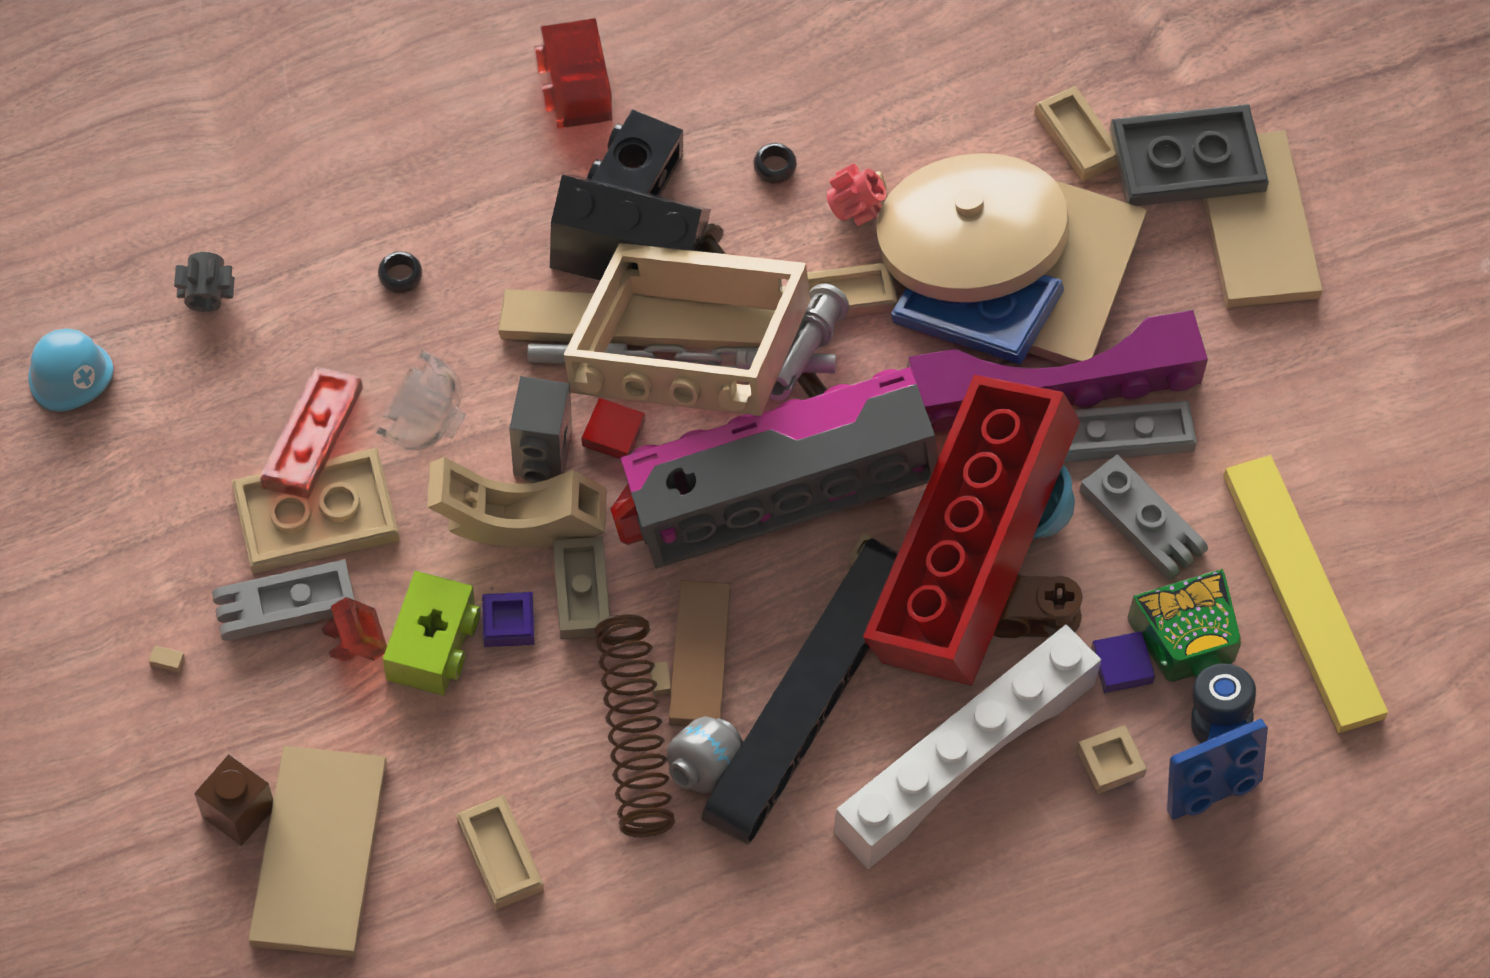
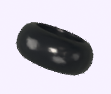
[753,143,797,183]
[378,251,422,293]

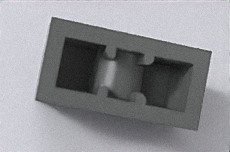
[509,376,572,483]

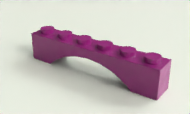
[907,310,1208,431]

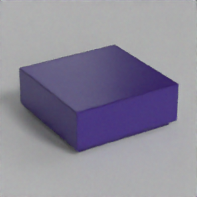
[482,592,535,647]
[1091,631,1155,693]

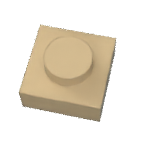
[1076,725,1147,794]

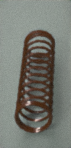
[595,614,676,837]

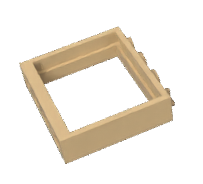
[564,243,810,416]

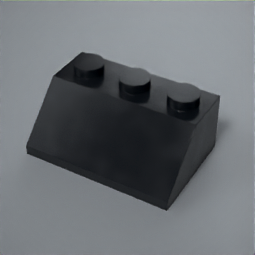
[550,174,711,281]

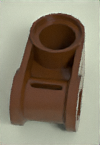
[993,574,1083,638]

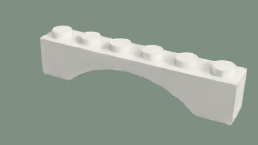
[834,624,1101,869]

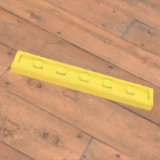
[1223,455,1388,734]

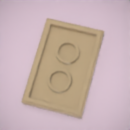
[231,448,400,574]

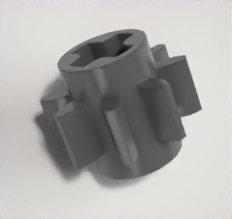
[174,252,235,312]

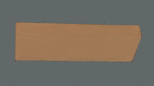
[669,580,731,726]

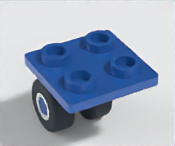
[1167,664,1268,819]

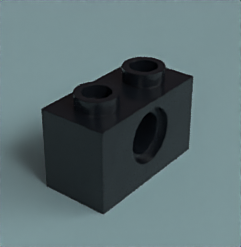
[587,109,683,196]

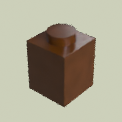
[194,754,273,846]

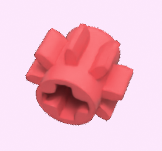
[827,163,886,227]

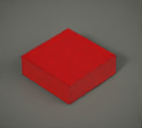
[581,398,645,459]

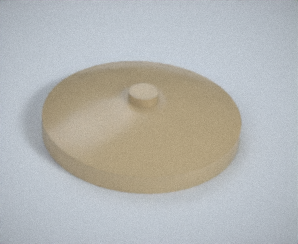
[877,153,1069,302]

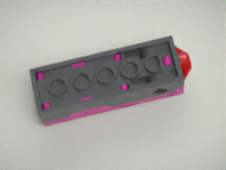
[610,367,938,569]

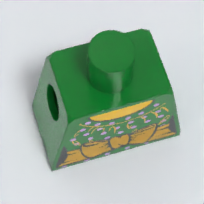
[1127,569,1241,682]

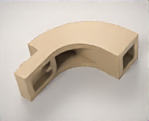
[427,457,607,547]

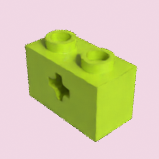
[383,571,481,696]

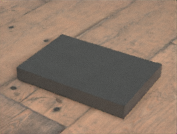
[1110,104,1269,206]

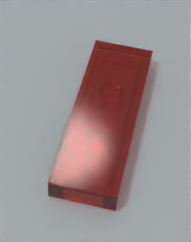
[260,367,363,499]

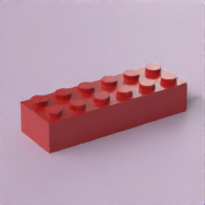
[863,374,1080,686]

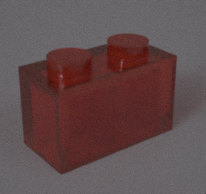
[534,18,613,129]

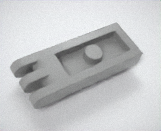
[1079,454,1208,580]
[212,560,357,641]

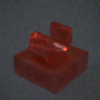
[322,597,387,662]

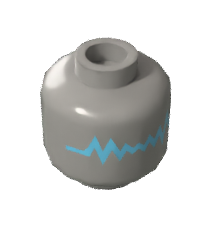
[667,716,743,794]

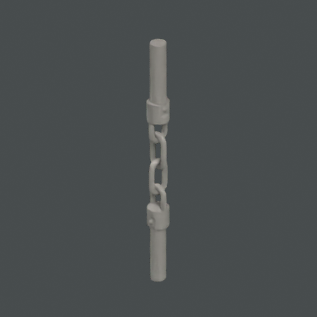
[527,343,837,374]

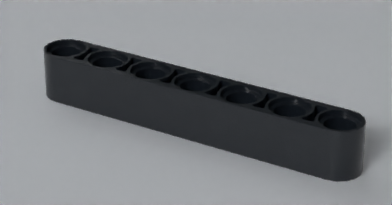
[701,538,899,845]

